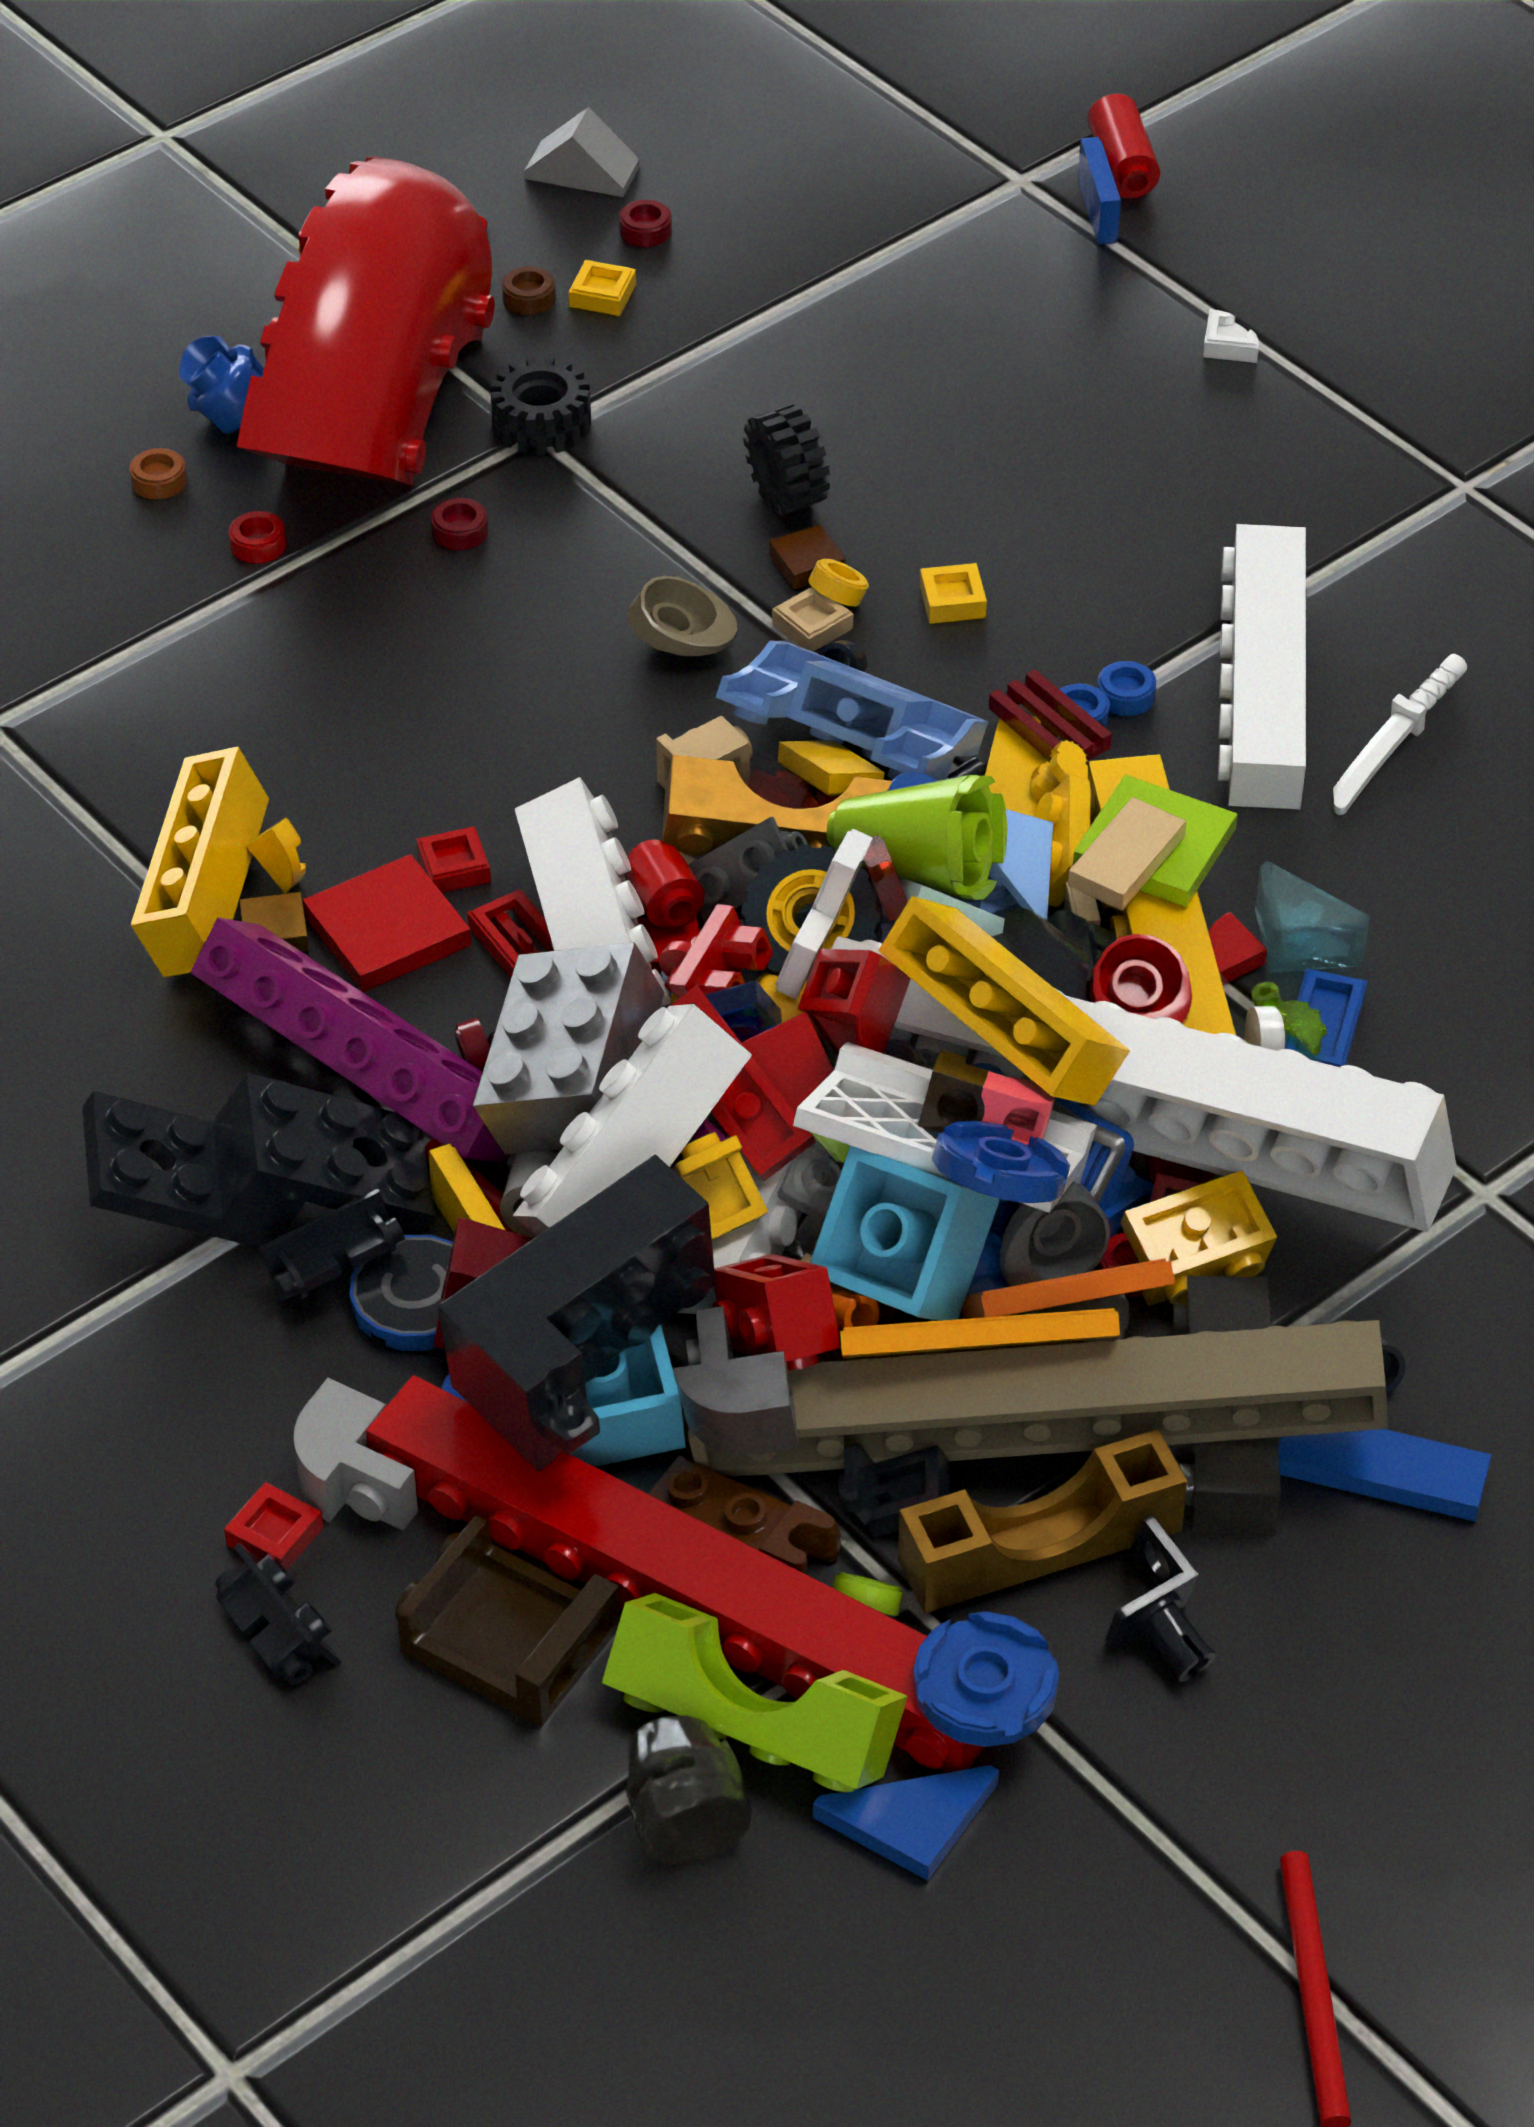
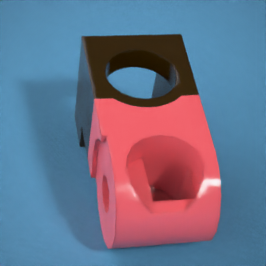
[918,1049,1055,1145]

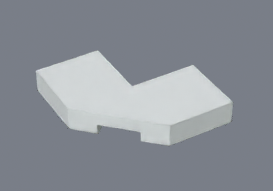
[775,829,873,1000]

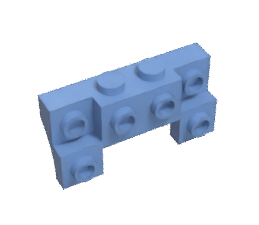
[715,641,989,780]

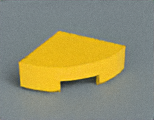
[246,817,306,894]

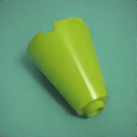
[827,774,1008,900]

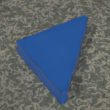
[813,1765,999,1881]

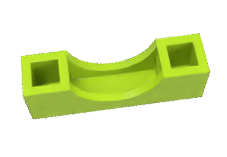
[602,1593,908,1792]

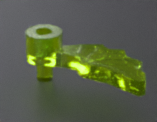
[1251,982,1327,1055]

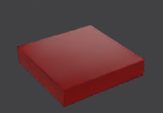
[302,854,471,992]

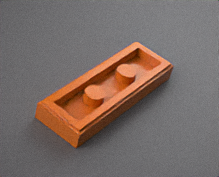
[962,1258,1175,1319]

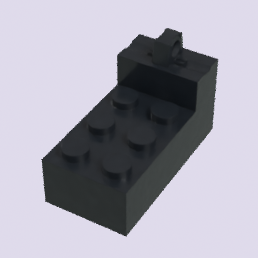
[438,1154,716,1472]

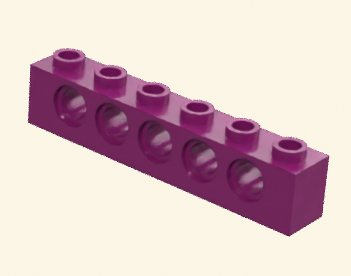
[190,917,511,1163]

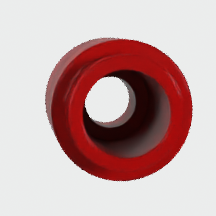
[625,839,705,928]

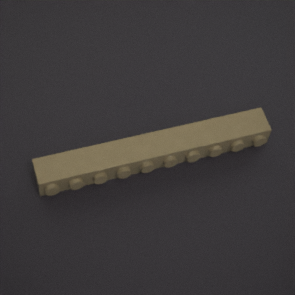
[688,1320,1388,1477]

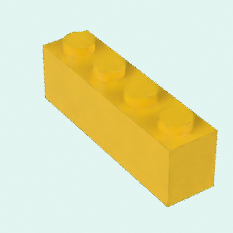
[131,747,269,978]
[878,896,1130,1106]

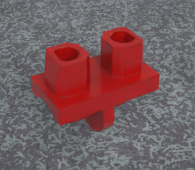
[659,904,773,1015]

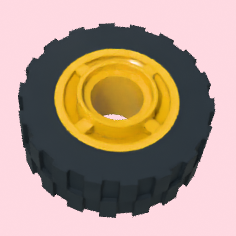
[741,844,884,980]

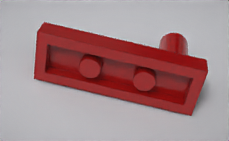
[667,985,817,1181]

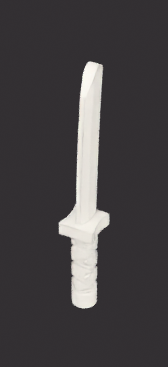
[1333,654,1467,815]

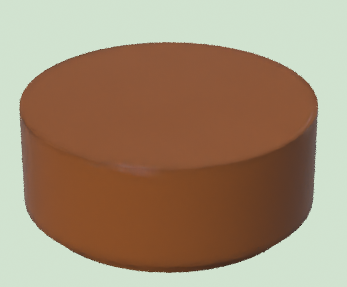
[129,448,187,500]

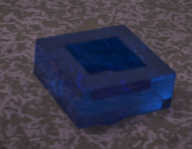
[705,980,782,1042]

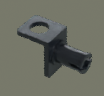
[1105,1515,1216,1682]

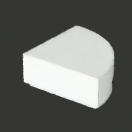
[1203,309,1259,363]

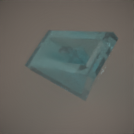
[1255,861,1370,973]

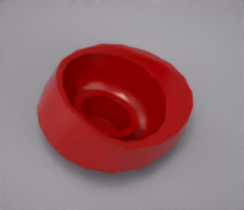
[1088,934,1192,1025]

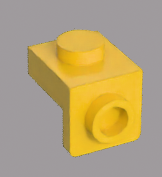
[672,1132,769,1241]

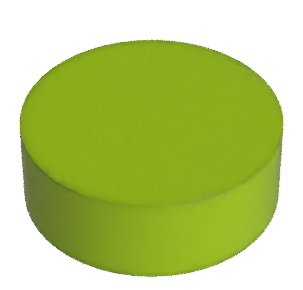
[832,1572,904,1616]

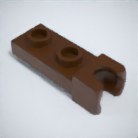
[648,1455,840,1574]

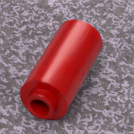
[1087,94,1161,198]

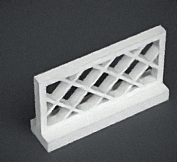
[793,1042,1097,1213]

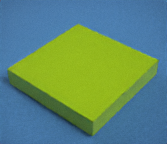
[1073,774,1238,907]

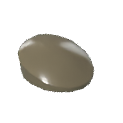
[627,576,738,656]

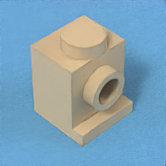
[656,715,753,789]

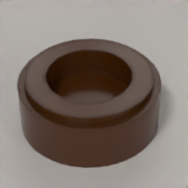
[501,266,556,315]

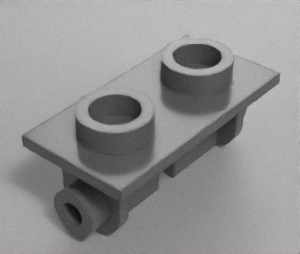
[688,817,808,923]

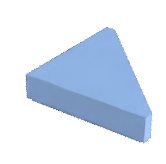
[989,809,1053,920]

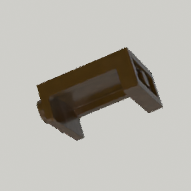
[395,1515,620,1727]

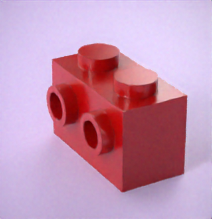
[711,1254,841,1370]

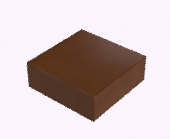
[769,524,846,590]

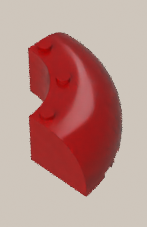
[237,156,495,486]

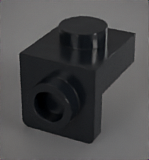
[838,1443,950,1537]

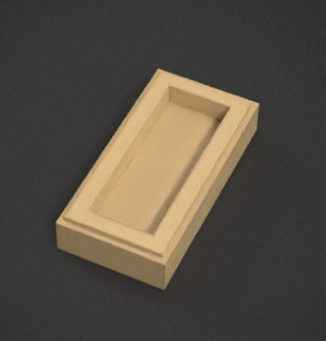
[1068,797,1186,910]

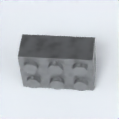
[473,942,665,1155]

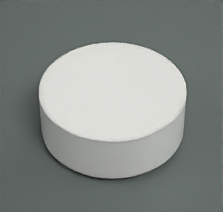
[1245,1006,1285,1051]

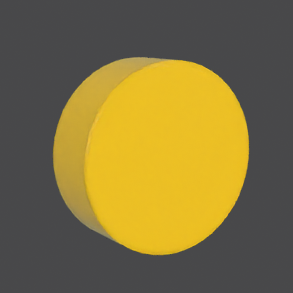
[808,559,869,607]

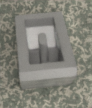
[524,107,640,197]

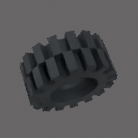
[490,357,591,455]
[743,404,830,515]

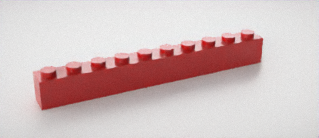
[366,1375,984,1772]

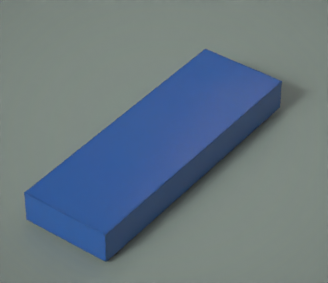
[1273,1429,1492,1522]

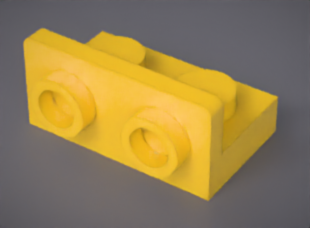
[1120,1170,1277,1306]

